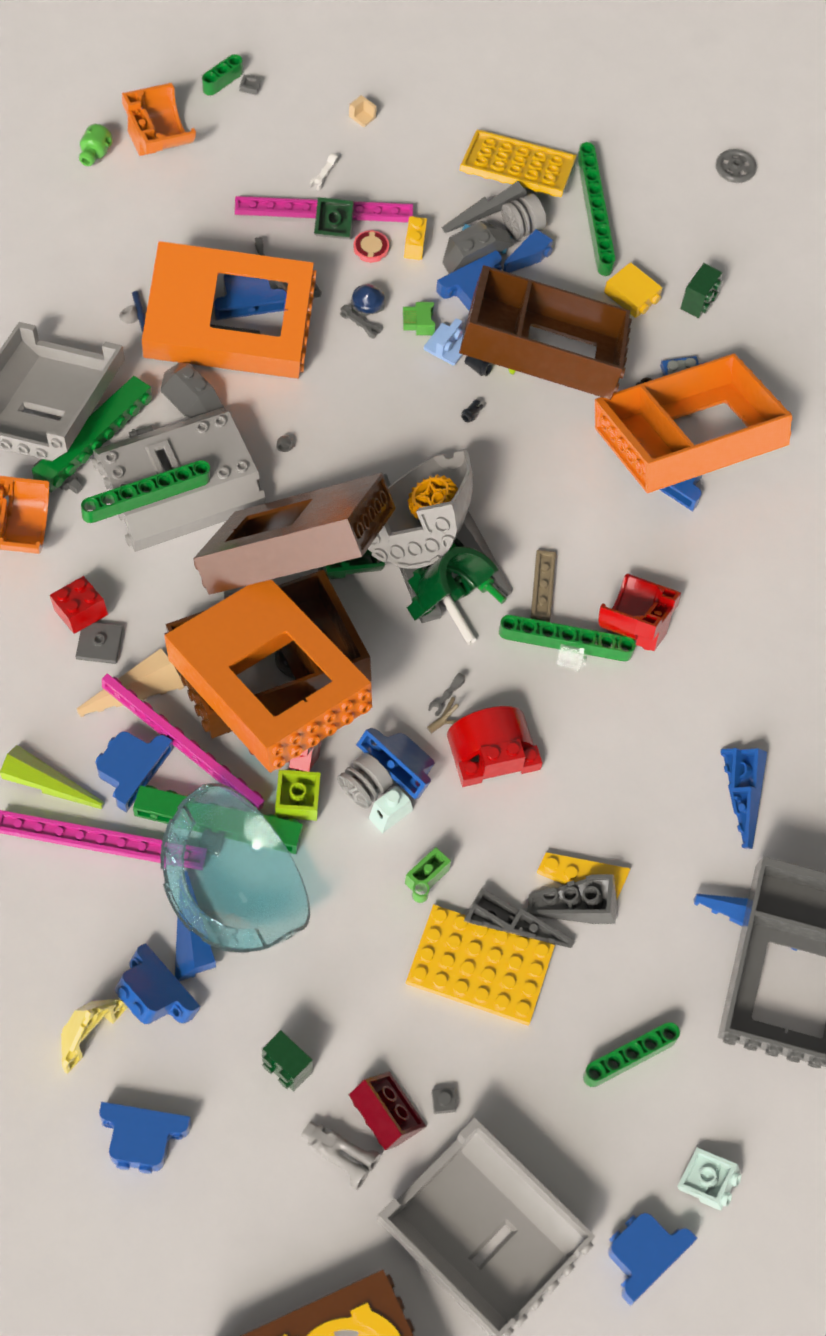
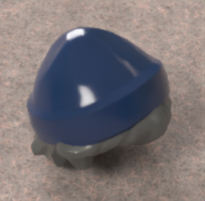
[351,284,385,315]

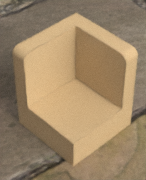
[349,95,376,127]

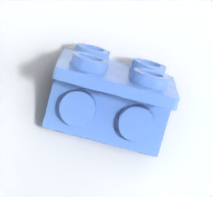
[424,318,463,366]

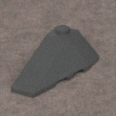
[527,874,617,924]

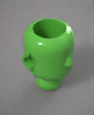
[79,124,113,166]

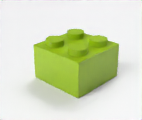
[275,770,320,821]

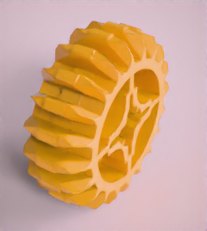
[407,474,458,520]

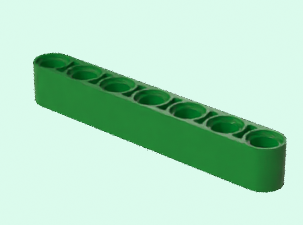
[81,460,210,523]
[499,615,636,662]

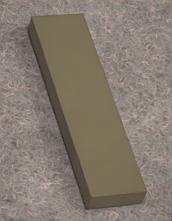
[530,550,556,622]

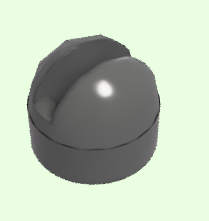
[276,436,292,452]

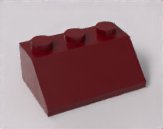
[348,1071,427,1151]

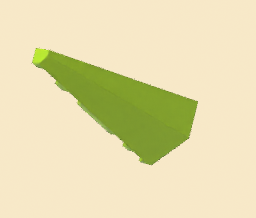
[0,745,104,809]

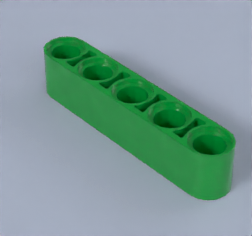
[583,1022,680,1087]

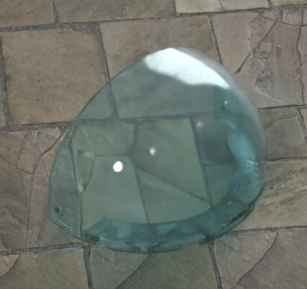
[160,783,310,953]

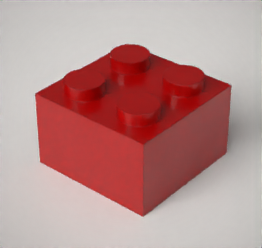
[49,576,108,634]

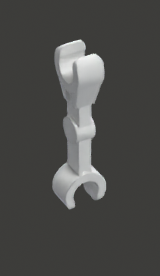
[310,153,338,191]

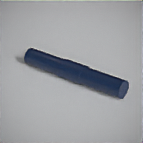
[132,291,146,332]

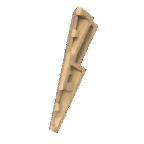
[77,648,184,717]

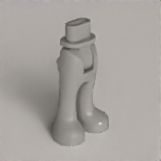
[301,1121,381,1190]

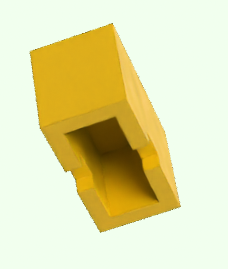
[404,216,427,260]

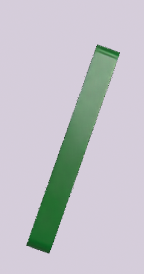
[577,142,615,276]

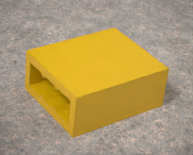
[604,262,662,318]

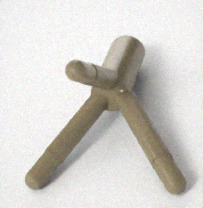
[427,697,459,734]

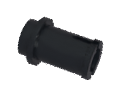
[461,400,483,423]

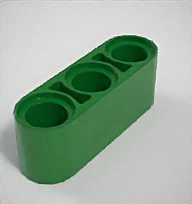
[202,54,243,96]

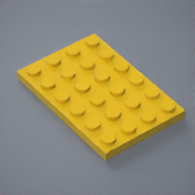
[459,129,577,197]
[406,904,555,1026]

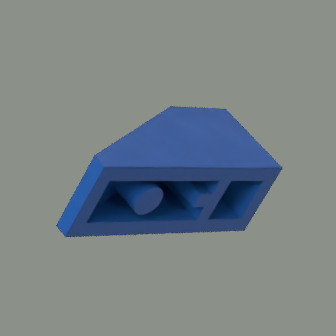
[503,229,553,273]

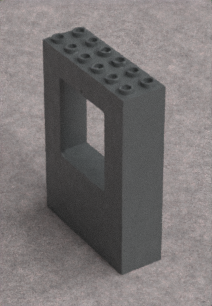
[718,856,826,1069]

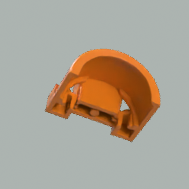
[122,83,196,156]
[0,476,49,554]

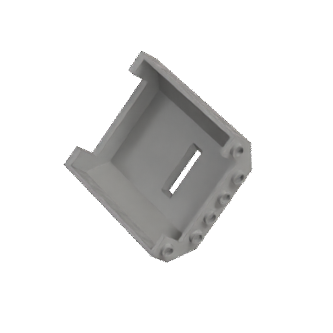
[0,322,125,461]
[91,408,265,552]
[377,1118,595,1336]

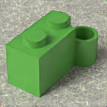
[405,847,451,903]

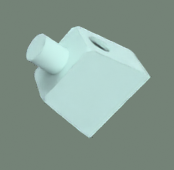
[369,786,413,833]

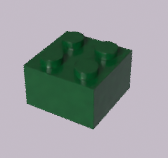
[314,197,355,240]
[680,263,723,319]
[262,1030,313,1092]

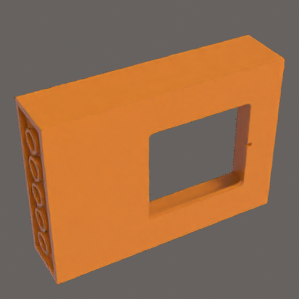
[142,241,317,379]
[595,353,793,493]
[164,579,372,773]

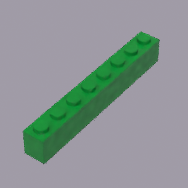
[32,376,152,492]
[133,785,303,854]

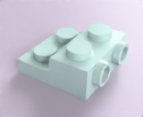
[678,1148,742,1211]

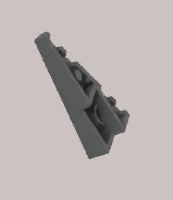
[442,181,527,233]
[454,511,512,596]
[463,888,575,948]

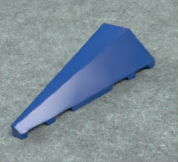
[720,748,767,849]
[175,871,216,982]
[694,894,797,951]

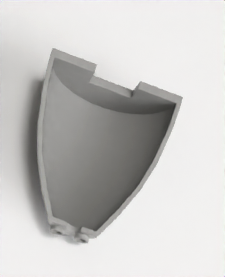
[368,449,473,569]

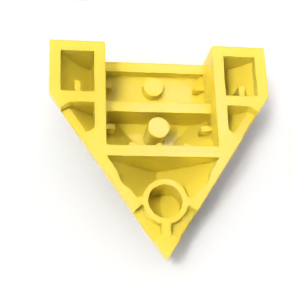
[61,999,128,1074]

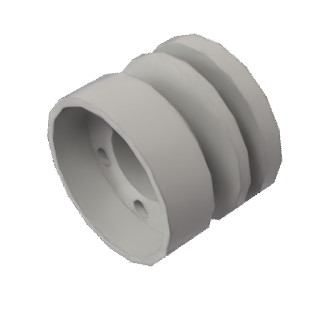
[501,194,546,240]
[338,753,393,809]

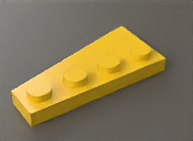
[537,852,630,900]

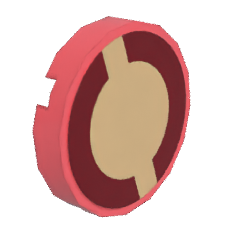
[353,230,389,263]

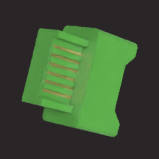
[402,302,435,336]

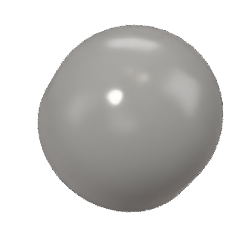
[119,306,138,324]

